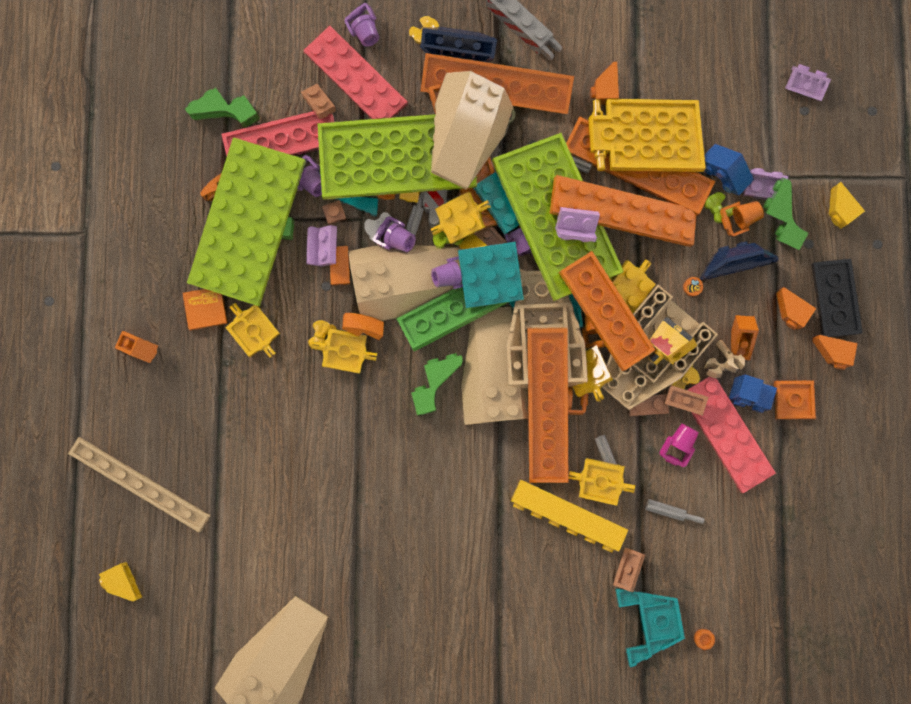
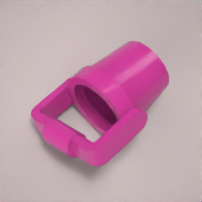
[659,423,699,467]

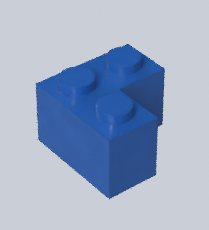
[704,144,754,196]
[729,375,777,413]

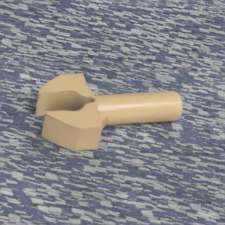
[716,340,745,373]
[704,358,740,378]

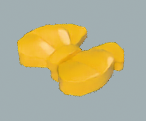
[409,16,439,44]
[308,320,337,350]
[671,365,700,389]

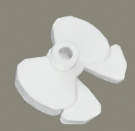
[364,212,394,241]

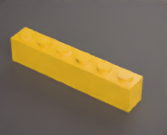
[510,480,628,553]

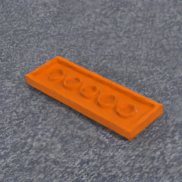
[559,251,655,371]

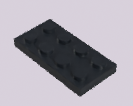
[811,259,863,337]

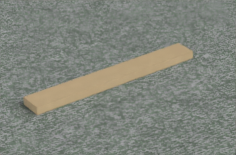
[68,437,211,533]

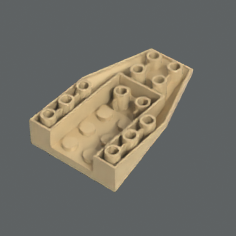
[602,285,718,410]

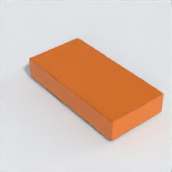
[330,246,350,285]

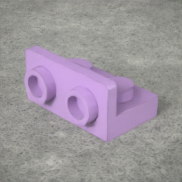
[785,64,831,101]
[743,168,788,200]
[555,207,600,242]
[307,225,337,267]

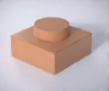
[322,200,346,225]

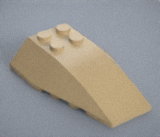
[431,71,513,189]
[348,245,462,321]
[506,271,588,389]
[461,306,529,425]
[215,596,328,704]

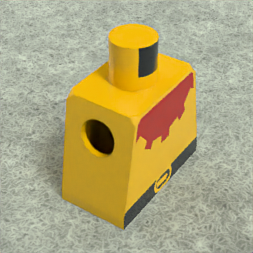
[648,317,697,365]

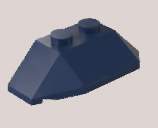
[420,27,497,63]
[700,241,779,281]

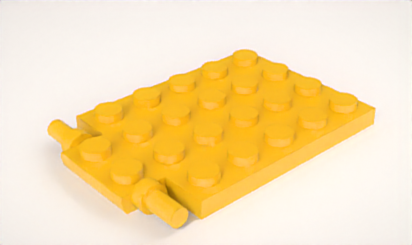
[588,99,706,172]

